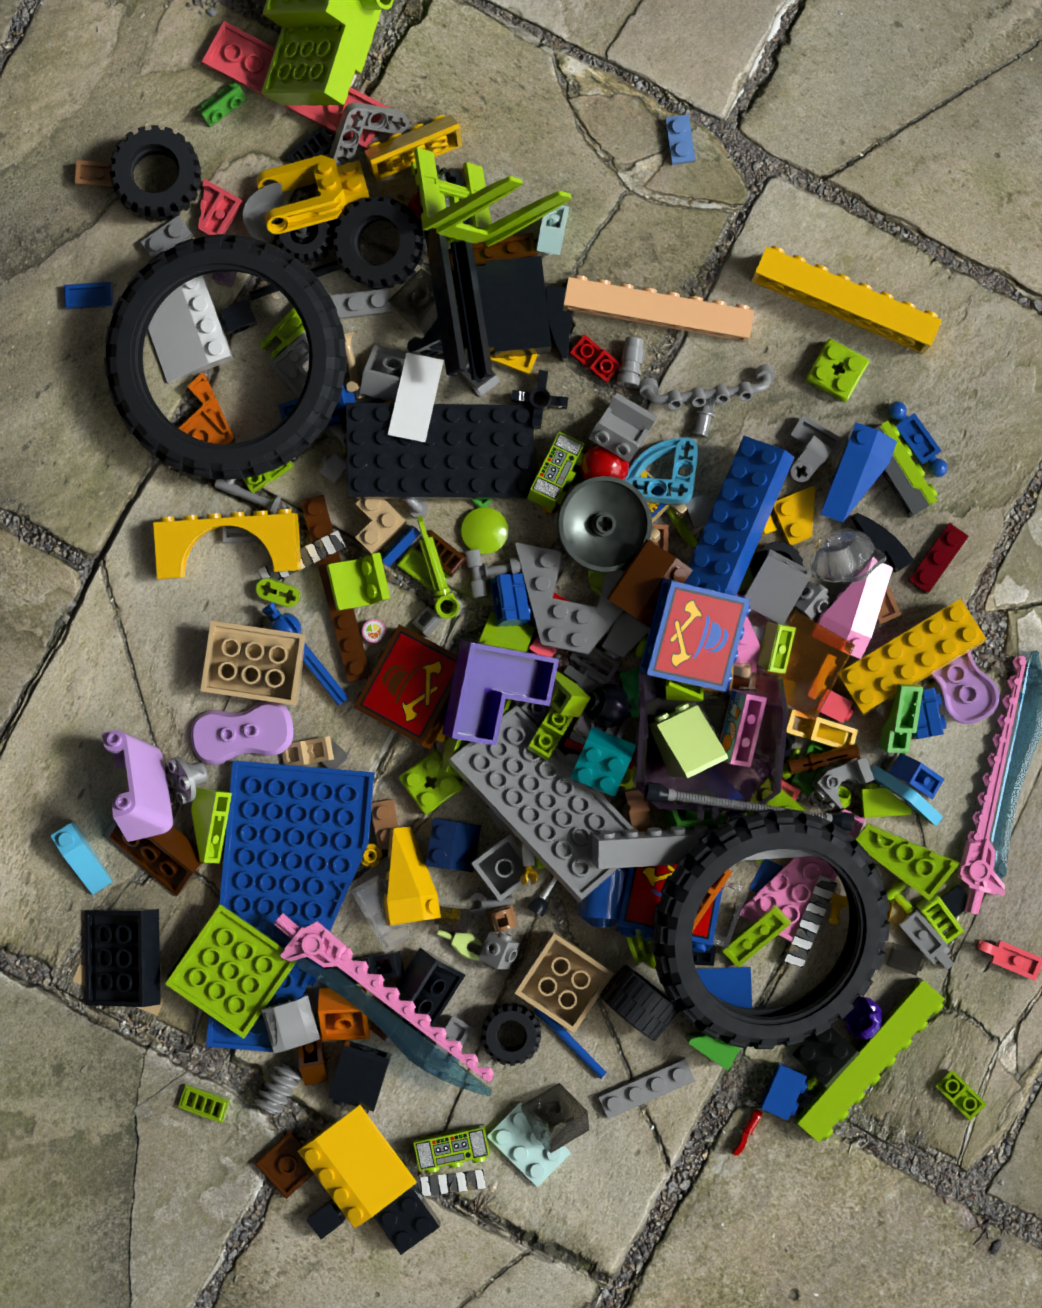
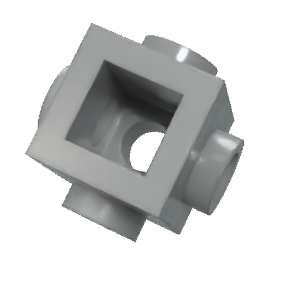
[794,581,833,623]
[479,931,519,969]

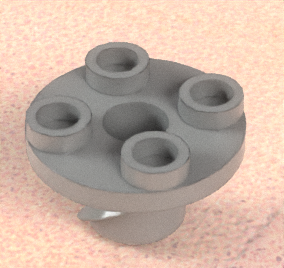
[166,757,208,805]

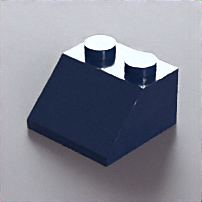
[426,818,481,872]

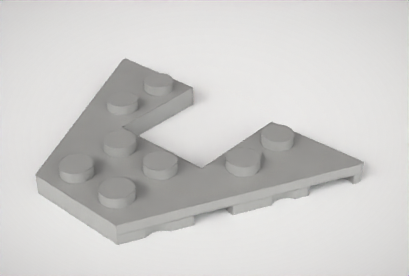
[516,542,628,655]

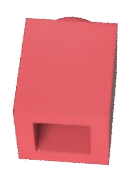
[814,689,854,724]

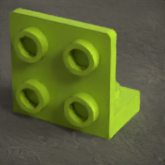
[327,553,391,611]

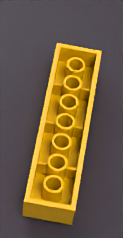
[751,246,942,354]

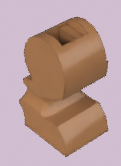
[624,787,652,832]
[486,905,518,932]

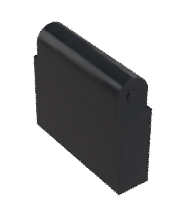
[476,256,551,358]

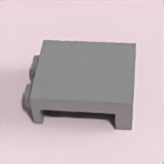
[588,393,657,462]
[744,549,812,625]

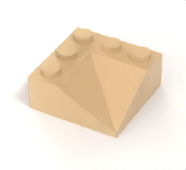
[514,931,614,1033]

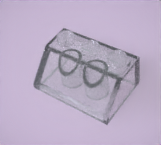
[351,874,414,954]

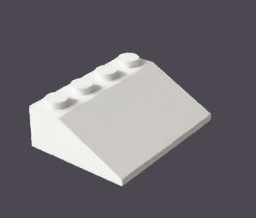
[148,275,234,383]

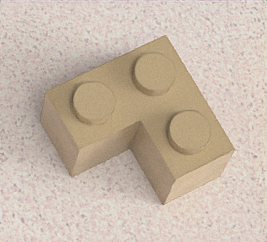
[355,499,407,554]

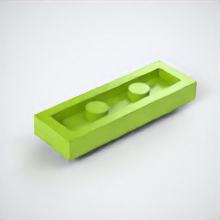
[722,904,791,968]

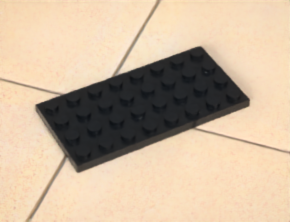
[345,403,535,499]

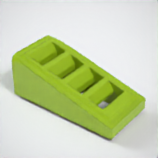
[915,894,964,944]
[178,1084,231,1123]

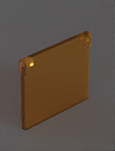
[756,611,855,720]

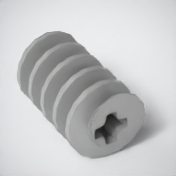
[254,1061,302,1115]

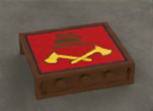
[354,624,458,749]

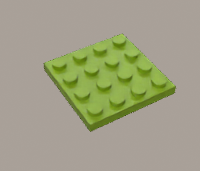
[165,904,299,1039]

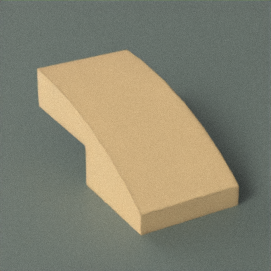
[282,736,334,766]

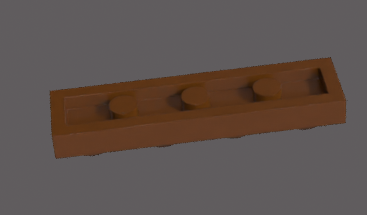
[448,232,537,274]

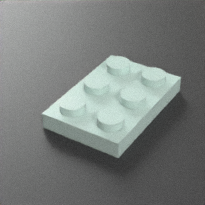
[487,1101,571,1187]

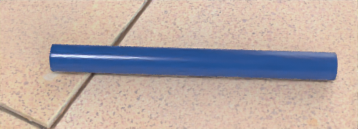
[534,1008,607,1079]

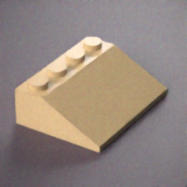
[200,620,306,705]

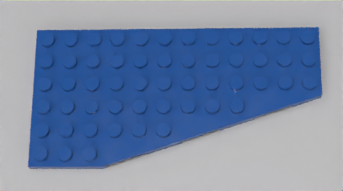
[206,760,375,1052]

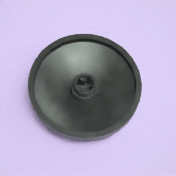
[557,476,652,572]

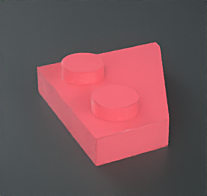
[198,179,244,235]

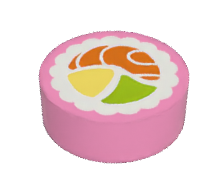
[362,619,386,643]

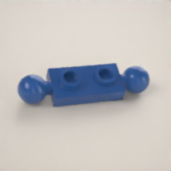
[888,401,948,477]

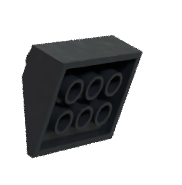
[84,909,160,1007]

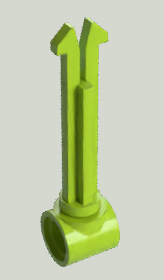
[416,515,459,619]

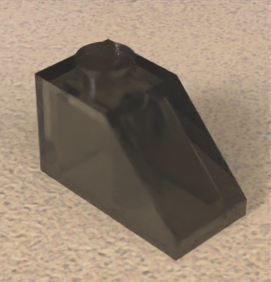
[434,905,469,933]

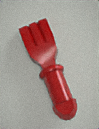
[732,1110,762,1156]

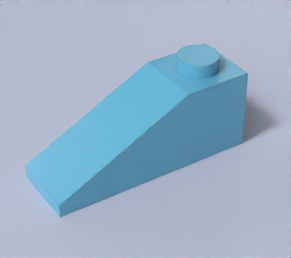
[51,822,113,895]

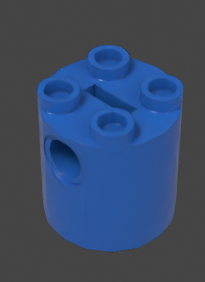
[578,868,628,928]

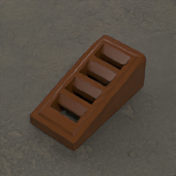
[416,530,467,578]

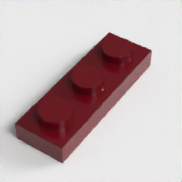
[908,523,969,594]

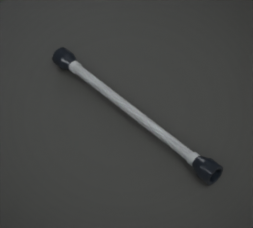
[644,782,854,832]

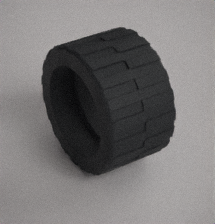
[600,965,679,1041]

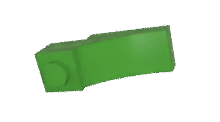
[879,684,923,753]

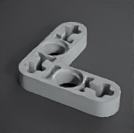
[329,102,409,166]

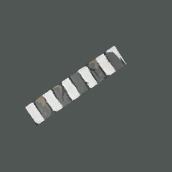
[258,530,346,587]
[785,875,837,968]
[414,1169,486,1196]

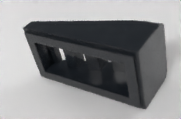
[284,126,333,163]

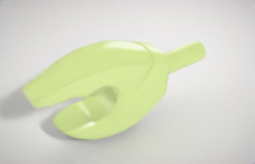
[437,929,483,961]

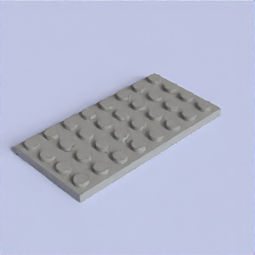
[448,705,634,903]

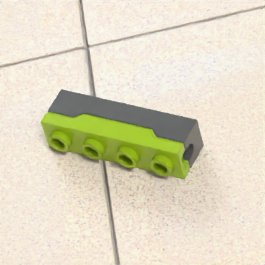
[874,420,938,517]

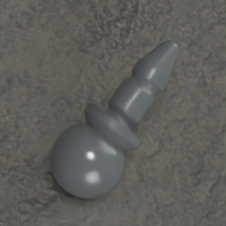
[295,227,314,244]

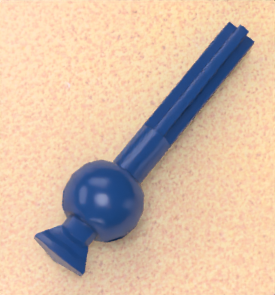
[262,602,349,706]

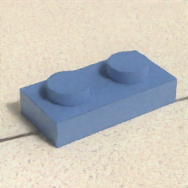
[665,114,695,165]

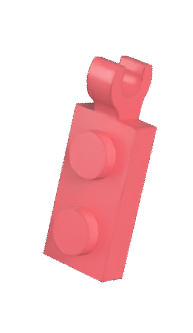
[976,939,1042,981]

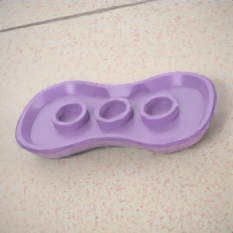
[931,651,999,724]
[191,701,294,765]

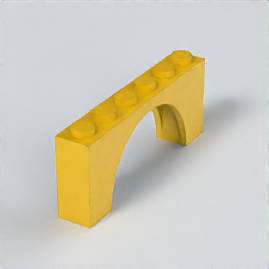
[153,509,302,579]

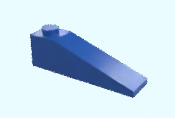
[820,422,897,523]

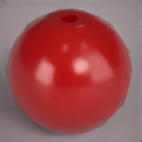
[580,444,629,480]

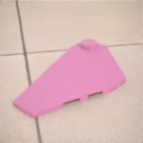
[811,558,893,659]

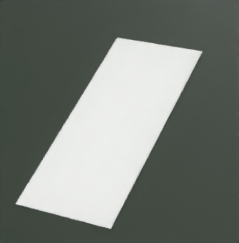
[388,353,444,442]

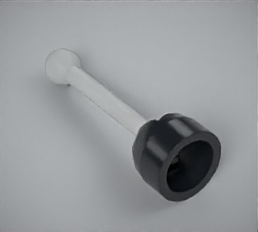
[527,877,557,917]

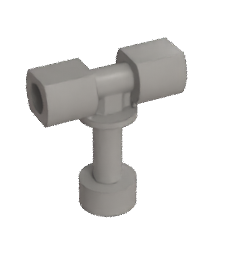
[465,549,522,599]

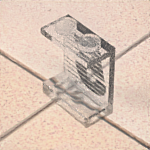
[708,882,747,948]

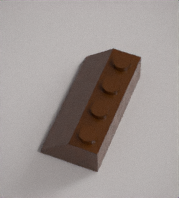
[104,820,204,897]

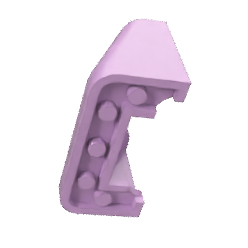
[102,730,173,842]

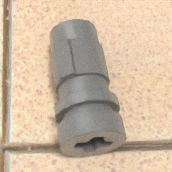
[616,337,645,388]

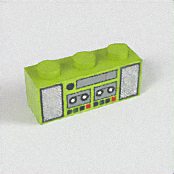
[527,432,585,511]
[414,1124,490,1173]

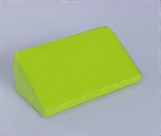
[757,622,796,674]

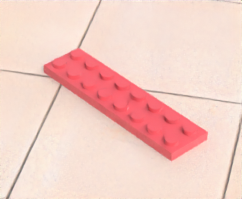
[202,21,389,150]

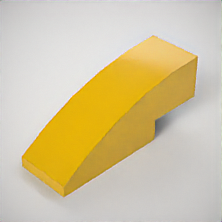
[778,708,858,748]

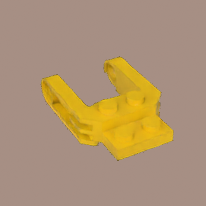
[256,155,370,234]

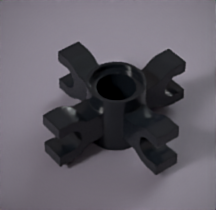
[511,370,569,429]

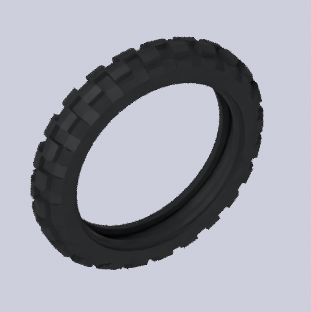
[104,234,347,480]
[651,809,890,1049]

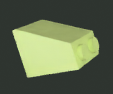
[648,703,728,778]

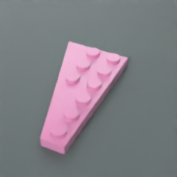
[737,809,865,942]

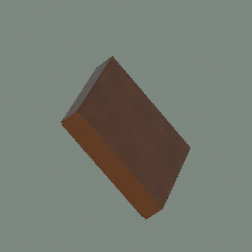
[255,1130,314,1199]

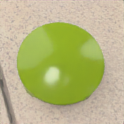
[461,507,508,554]

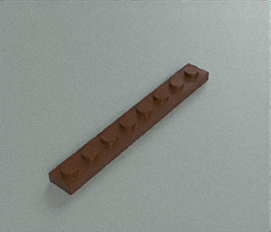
[301,495,370,683]

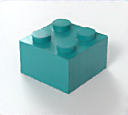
[570,727,636,797]

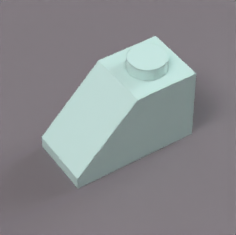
[537,205,569,255]

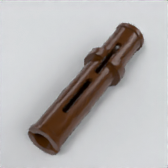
[787,743,860,775]

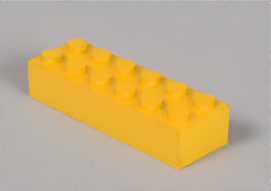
[838,598,986,716]

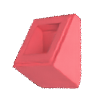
[528,635,558,657]

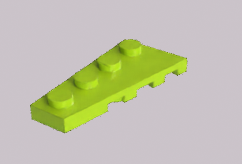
[855,823,959,901]

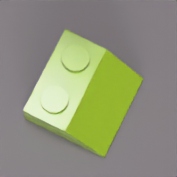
[479,612,535,652]

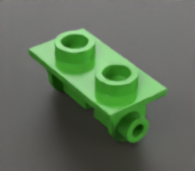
[198,82,248,127]

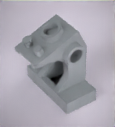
[811,757,874,809]

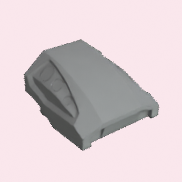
[261,994,320,1053]

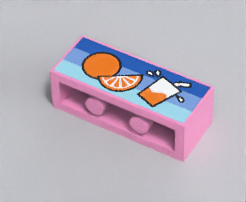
[720,689,767,767]

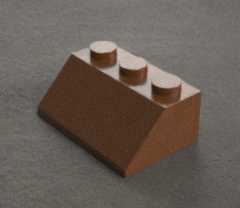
[607,539,693,628]

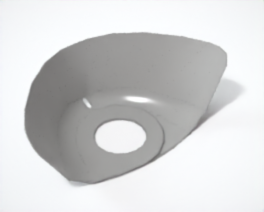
[243,183,282,243]

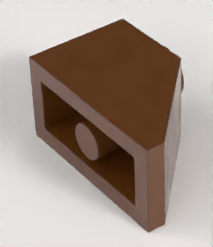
[298,1026,328,1086]

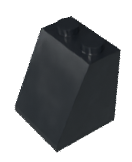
[328,1040,392,1114]

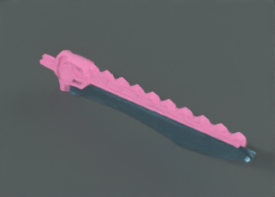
[957,650,1042,915]
[274,913,494,1096]

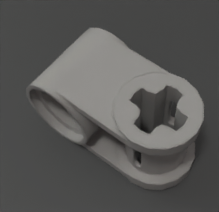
[791,435,833,482]

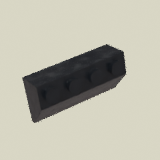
[369,947,466,1055]

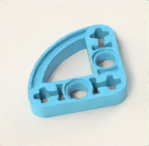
[625,438,698,505]

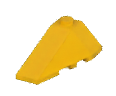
[384,826,441,926]

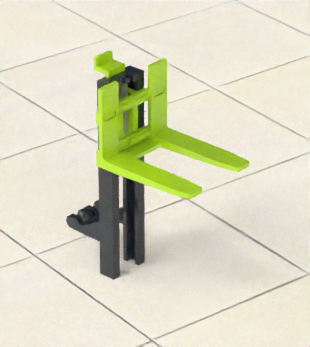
[407,147,572,382]

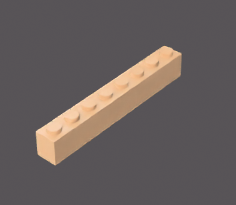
[564,275,754,342]

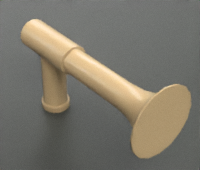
[344,332,366,399]

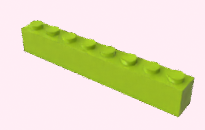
[795,978,945,1143]

